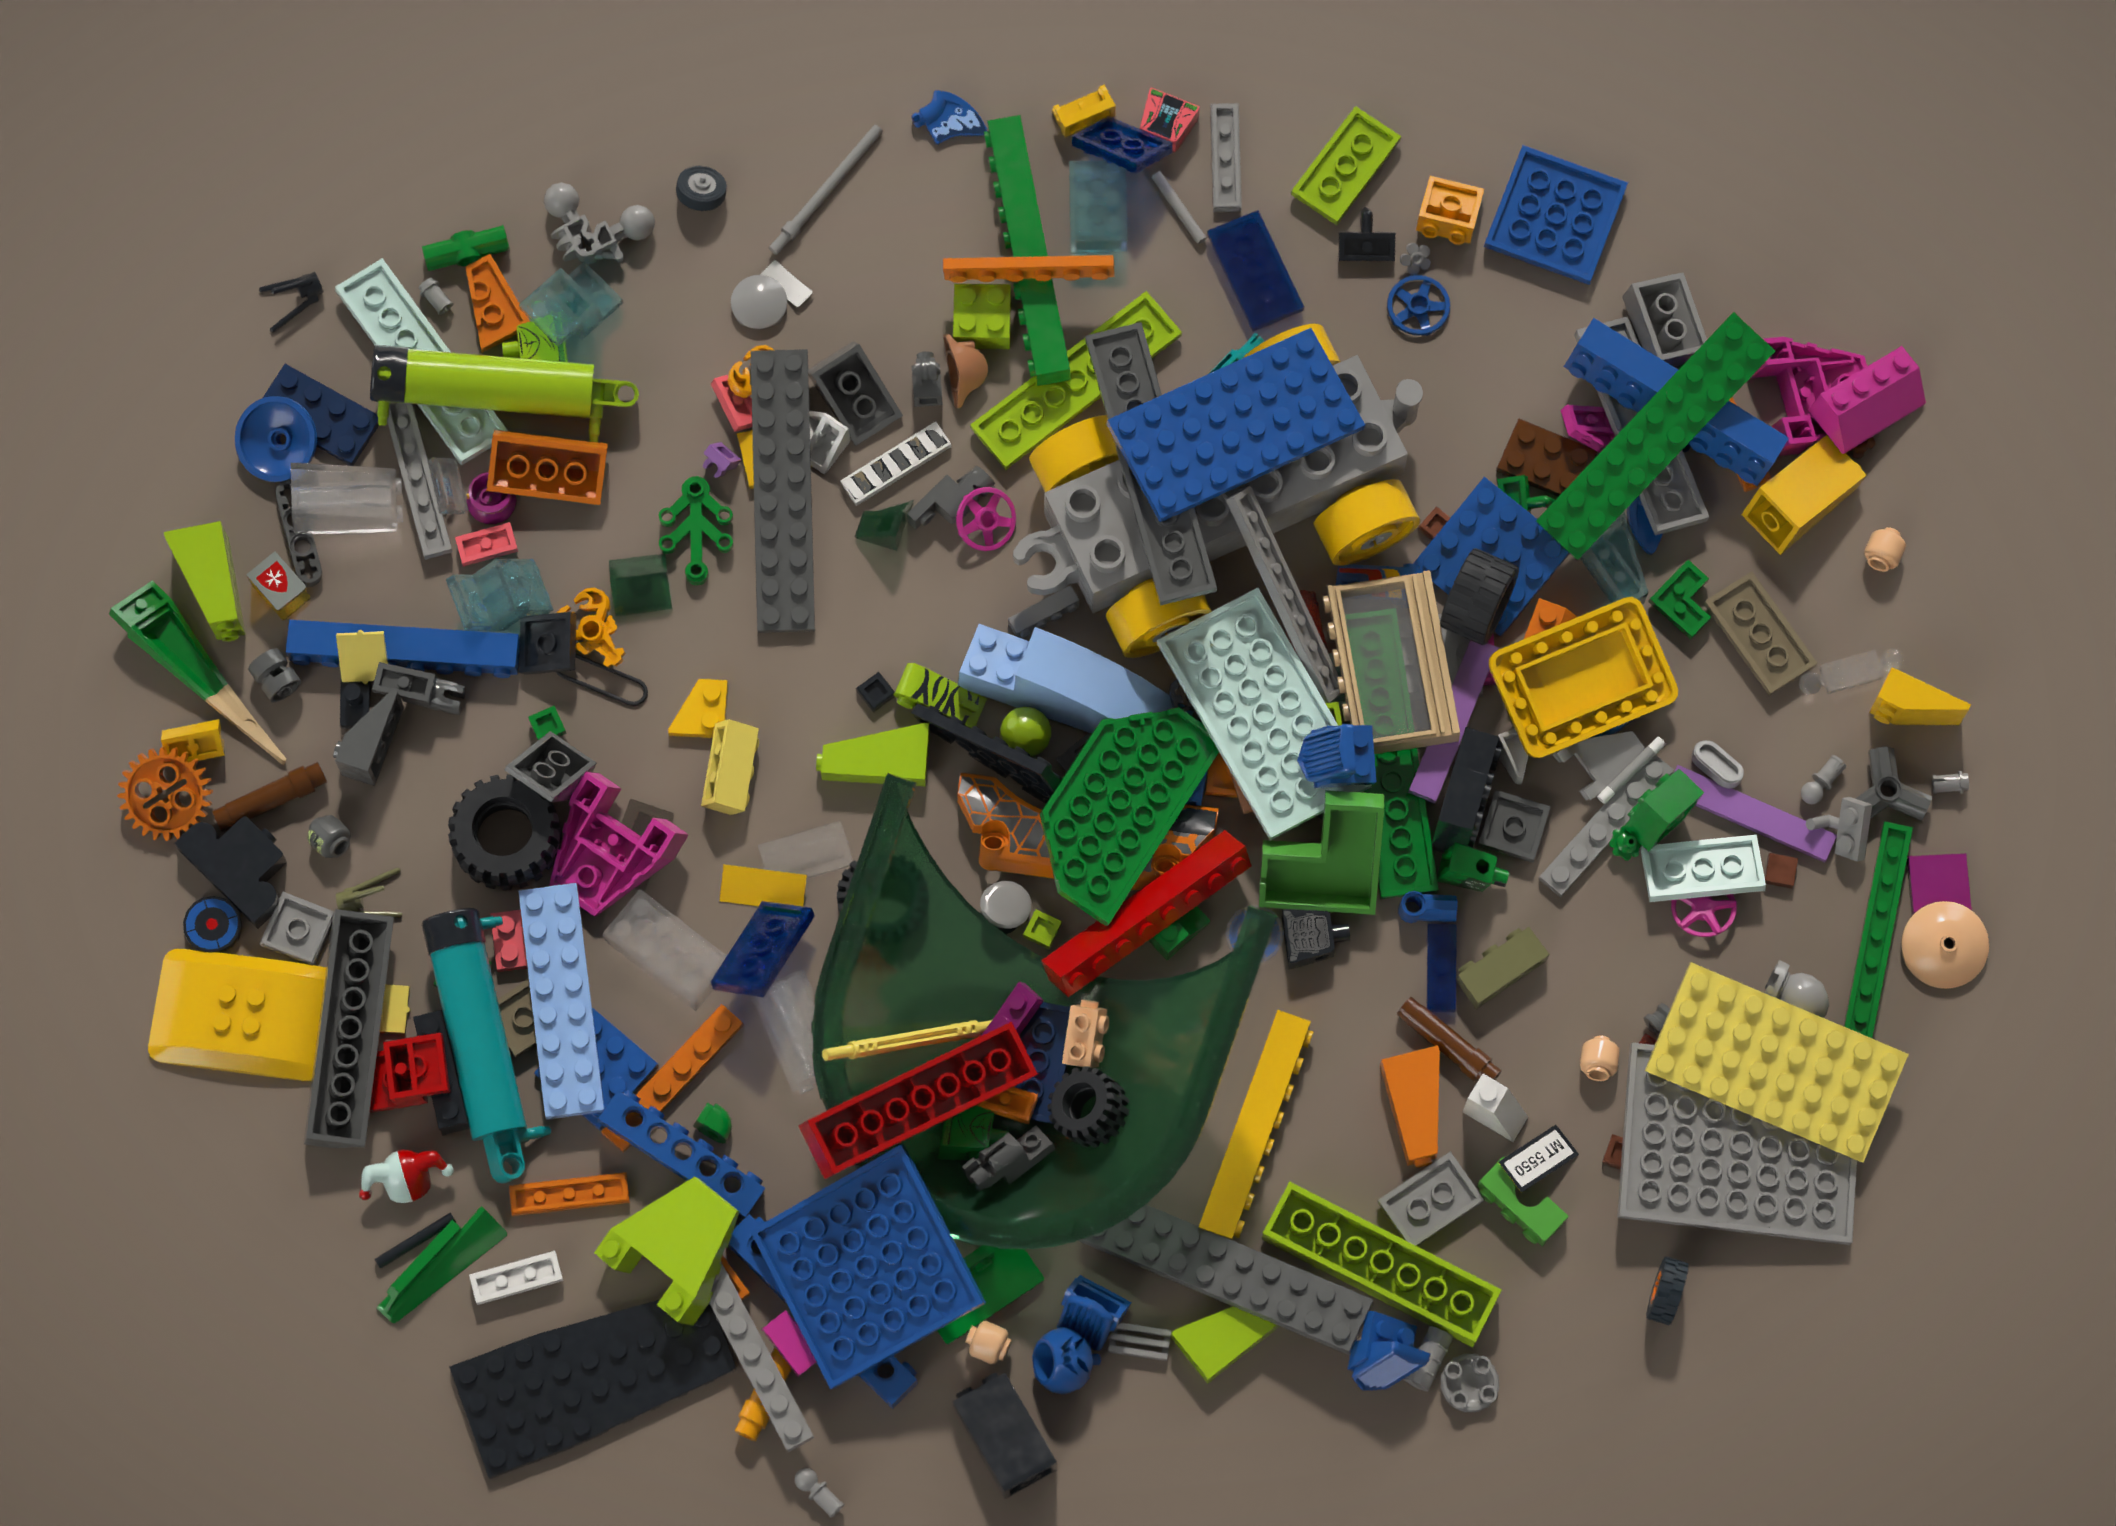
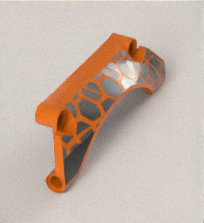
[957,772,1219,891]

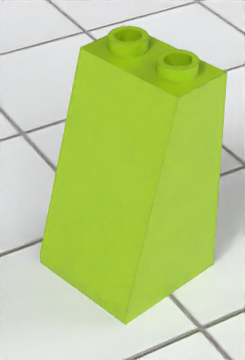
[164,521,246,642]

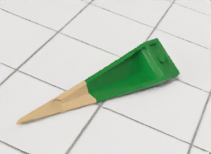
[109,580,286,765]

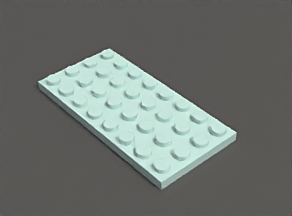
[1157,588,1372,840]

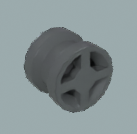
[1643,1003,1670,1038]

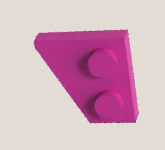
[1561,405,1615,453]

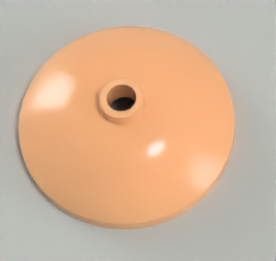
[1901,901,1989,989]

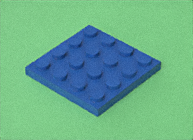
[1484,145,1628,285]
[1413,477,1569,637]

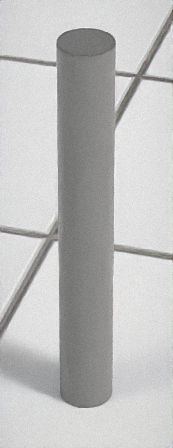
[1151,171,1207,244]

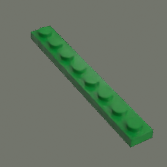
[1843,821,1913,1038]

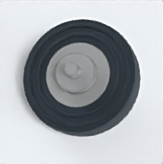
[676,166,727,211]

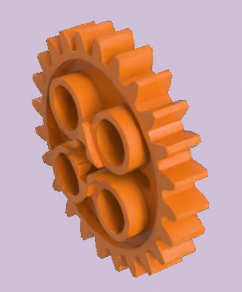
[117,746,213,841]

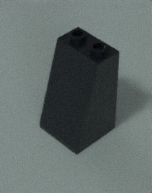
[953,1372,1057,1499]

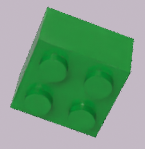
[1624,769,1704,852]

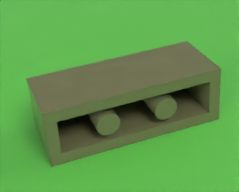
[1456,927,1550,1009]

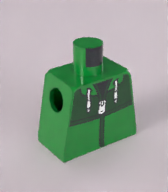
[1437,843,1509,892]

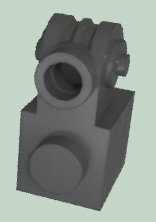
[912,352,943,407]

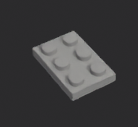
[1377,1151,1484,1246]

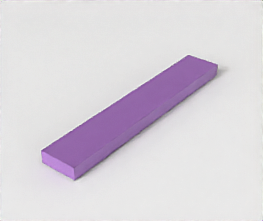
[1408,640,1498,803]
[1674,765,1837,863]

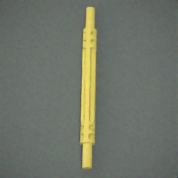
[822,1020,992,1061]

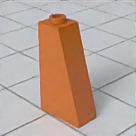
[1380,1045,1440,1168]

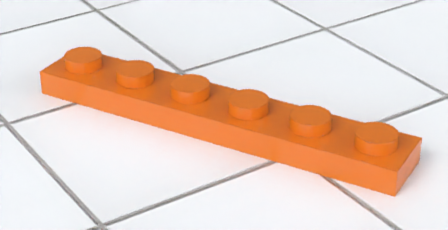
[943,255,1115,283]
[601,1004,744,1153]

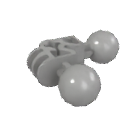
[544,182,655,264]

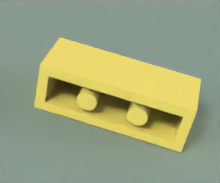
[701,719,759,815]

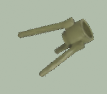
[336,868,402,918]

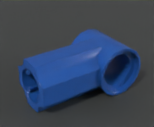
[1398,891,1458,923]

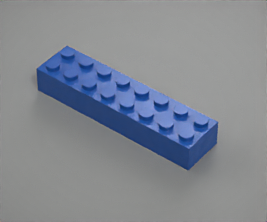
[1563,318,1789,486]

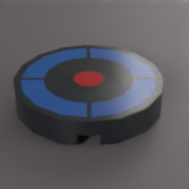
[183,896,242,952]

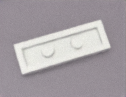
[469,1251,563,1305]

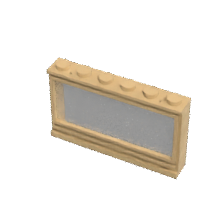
[1323,570,1460,754]

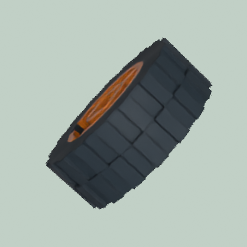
[1646,1256,1689,1326]

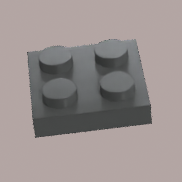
[1478,790,1550,863]

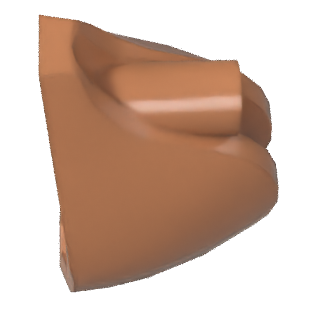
[943,334,988,408]

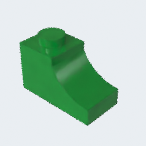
[1148,906,1210,961]

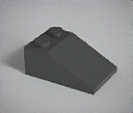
[808,341,903,446]
[333,690,404,786]
[505,731,597,802]

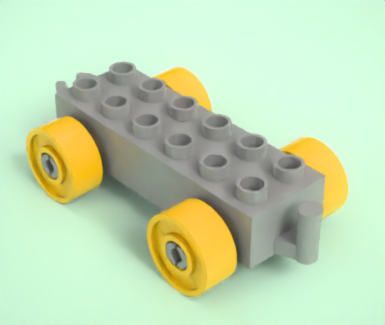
[1013,324,1423,658]

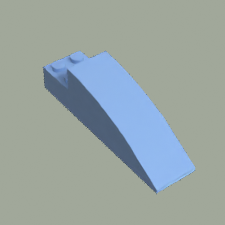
[958,624,1194,733]

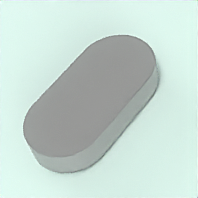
[1692,740,1744,789]

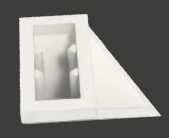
[809,411,850,474]
[1497,728,1528,785]

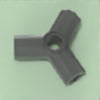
[1855,746,1932,821]

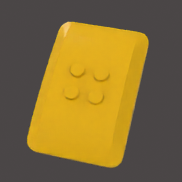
[1489,597,1678,758]
[148,949,326,1081]

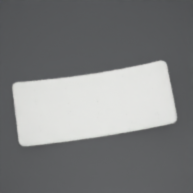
[761,260,813,307]

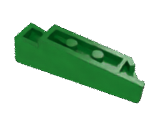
[377,1206,507,1324]

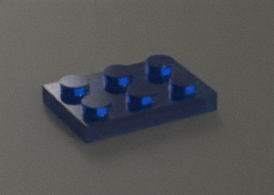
[1072,116,1173,173]

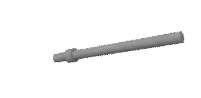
[769,125,883,255]

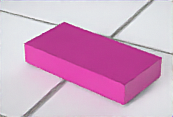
[761,1310,816,1376]

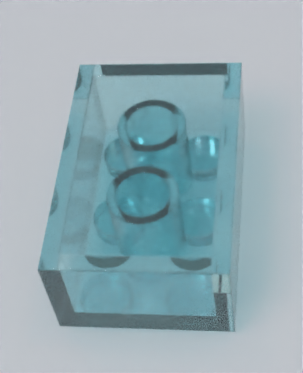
[1069,160,1127,252]

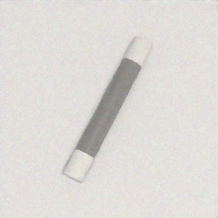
[1597,736,1666,804]

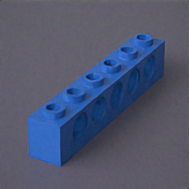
[598,1090,765,1219]

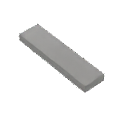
[1210,103,1242,212]

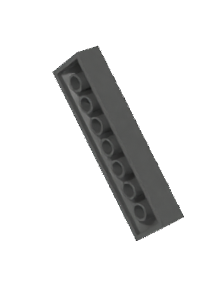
[303,909,394,1148]

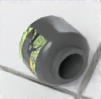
[307,815,351,858]

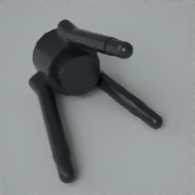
[259,272,323,332]

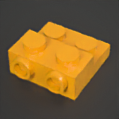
[1416,176,1484,245]

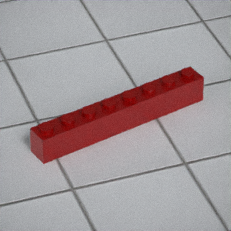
[1041,830,1252,997]

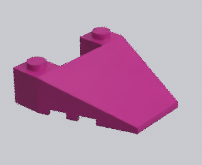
[1751,337,1867,456]
[549,771,689,916]

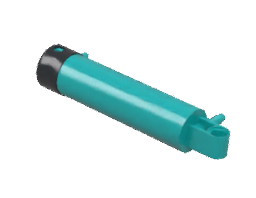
[422,908,551,1184]

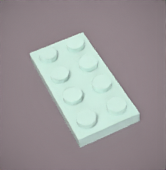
[1641,835,1766,902]

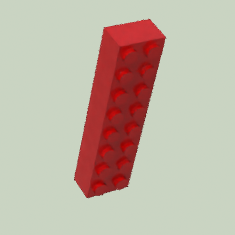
[798,1021,1038,1179]

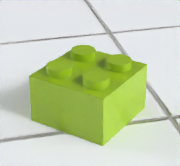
[953,284,1011,349]

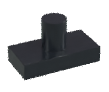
[340,680,371,729]

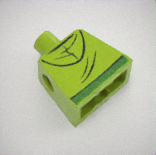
[502,313,568,362]

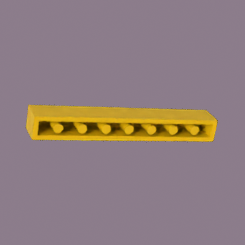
[1198,1010,1314,1240]

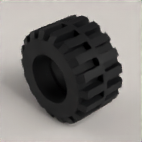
[1048,1066,1129,1148]

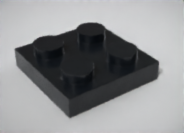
[519,612,576,675]

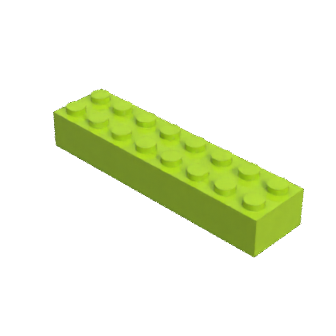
[1261,1181,1502,1348]

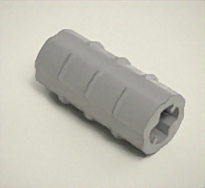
[1405,1326,1453,1392]

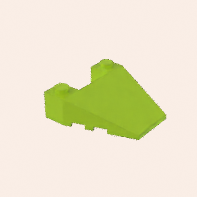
[594,1177,739,1325]

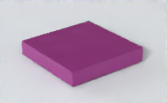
[1907,853,1972,915]

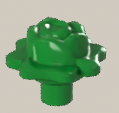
[1609,825,1641,861]

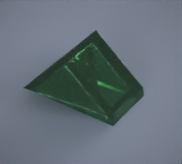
[855,500,914,551]

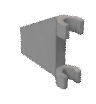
[1553,731,1645,800]

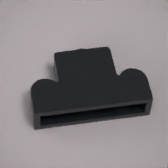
[174,816,287,929]

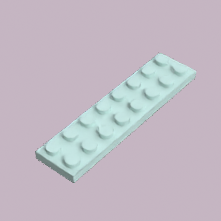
[335,258,508,466]

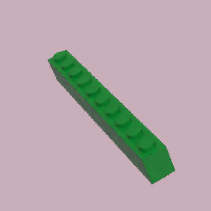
[983,115,1071,386]

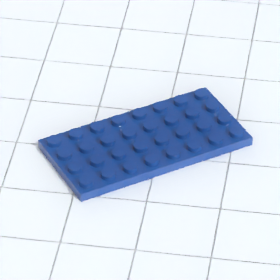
[1106,328,1365,523]

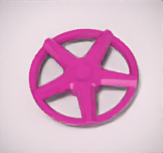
[956,487,1016,551]
[1671,894,1737,937]

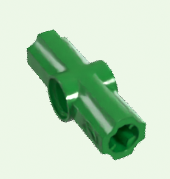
[422,225,510,271]

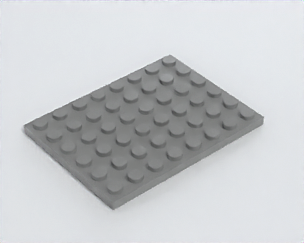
[1617,1042,1857,1245]

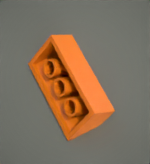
[486,429,608,505]

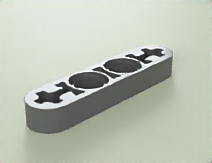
[276,480,322,587]

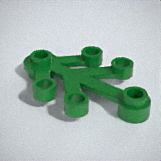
[658,476,734,586]

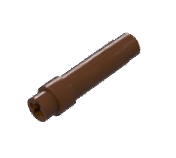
[212,762,327,832]
[1397,997,1502,1082]

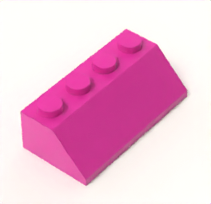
[1808,346,1926,454]

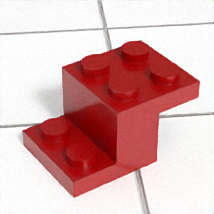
[369,1033,450,1113]

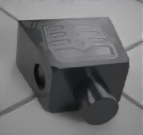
[1281,909,1350,970]

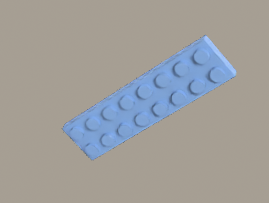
[519,883,604,1120]

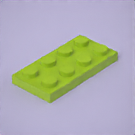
[1291,106,1401,225]

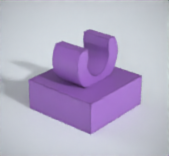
[703,442,741,478]

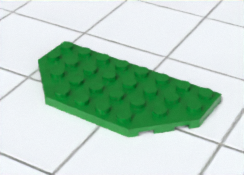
[1040,707,1219,926]

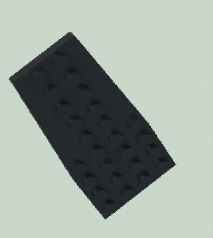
[449,1299,736,1479]

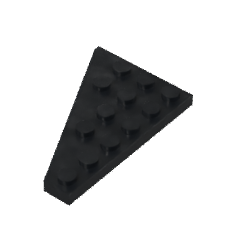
[911,703,1062,803]

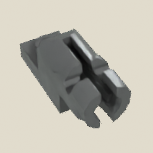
[907,466,995,529]
[372,662,466,715]
[961,1125,1055,1191]

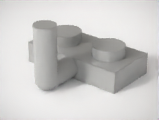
[1806,797,1872,862]

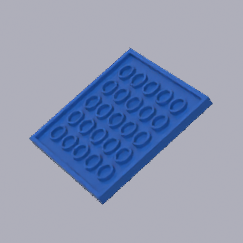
[750,1144,986,1389]

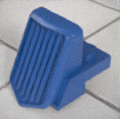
[1297,724,1376,788]
[1057,1275,1132,1351]
[1348,1311,1430,1391]

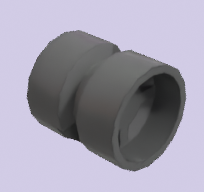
[248,648,301,703]

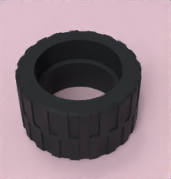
[1440,548,1519,645]

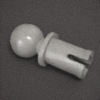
[1801,755,1847,804]
[795,1468,844,1518]

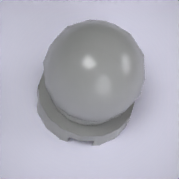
[1765,960,1829,1018]

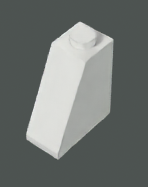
[1463,1074,1528,1142]

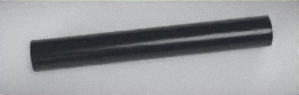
[374,1212,456,1269]

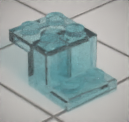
[519,261,623,347]
[446,559,554,631]

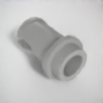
[419,278,453,315]
[1932,771,1969,794]

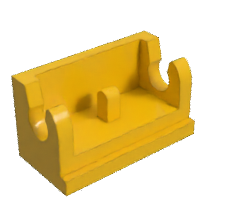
[1052,85,1116,137]
[161,719,225,767]

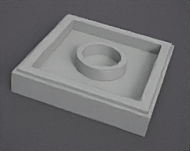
[259,892,334,965]

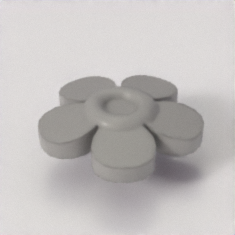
[1400,243,1431,275]

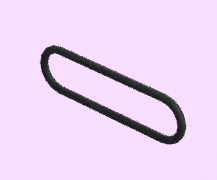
[556,653,648,706]

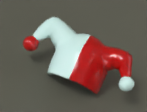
[359,1150,454,1203]

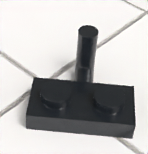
[1338,207,1396,261]

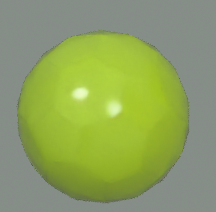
[1000,707,1051,757]

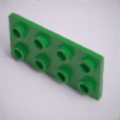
[937,1232,1044,1345]

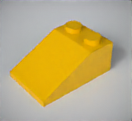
[1869,667,1971,725]

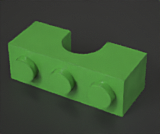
[1477,1156,1569,1247]

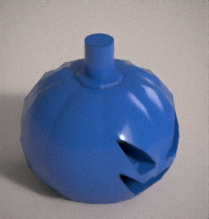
[1032,1327,1101,1395]

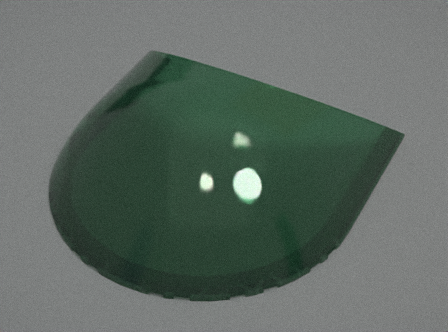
[811,773,1277,1249]

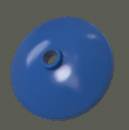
[235,396,317,482]

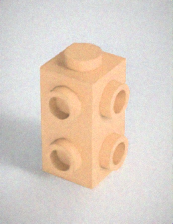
[1062,1000,1109,1068]

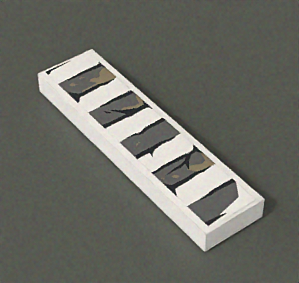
[840,421,951,506]

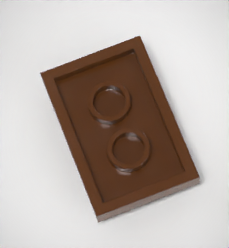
[1496,418,1597,497]

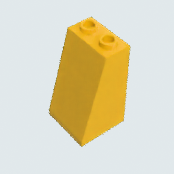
[1741,435,1866,555]

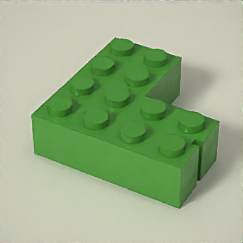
[1259,790,1384,915]

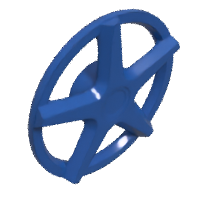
[1387,275,1450,336]

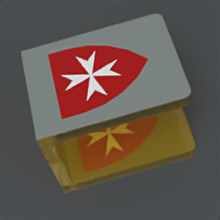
[246,551,311,621]

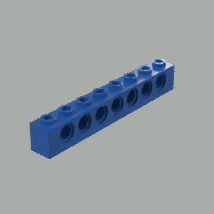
[728,1214,918,1409]

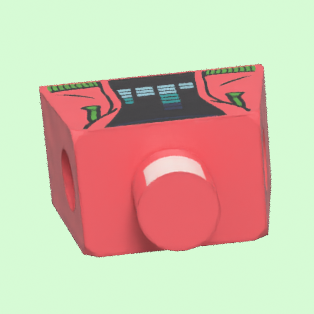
[1139,87,1200,159]

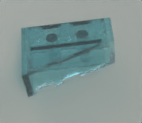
[1580,512,1648,604]

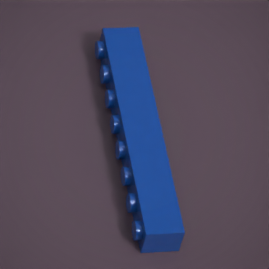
[286,620,520,678]

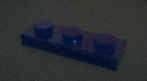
[1426,924,1457,1012]

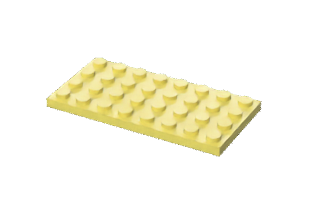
[1644,962,1909,1163]

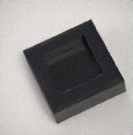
[856,672,895,713]

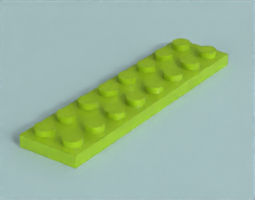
[970,291,1182,470]

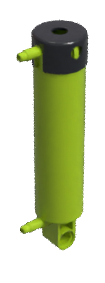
[370,345,639,442]

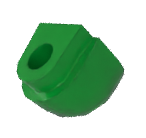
[693,1102,732,1143]

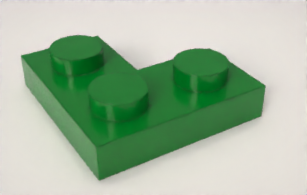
[1649,560,1711,640]

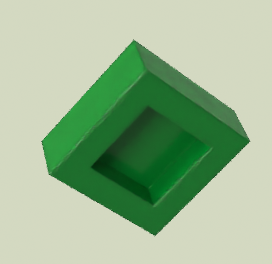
[528,706,567,740]

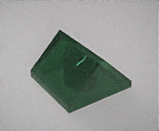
[609,553,672,616]

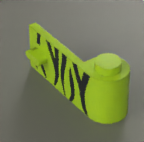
[894,663,987,729]

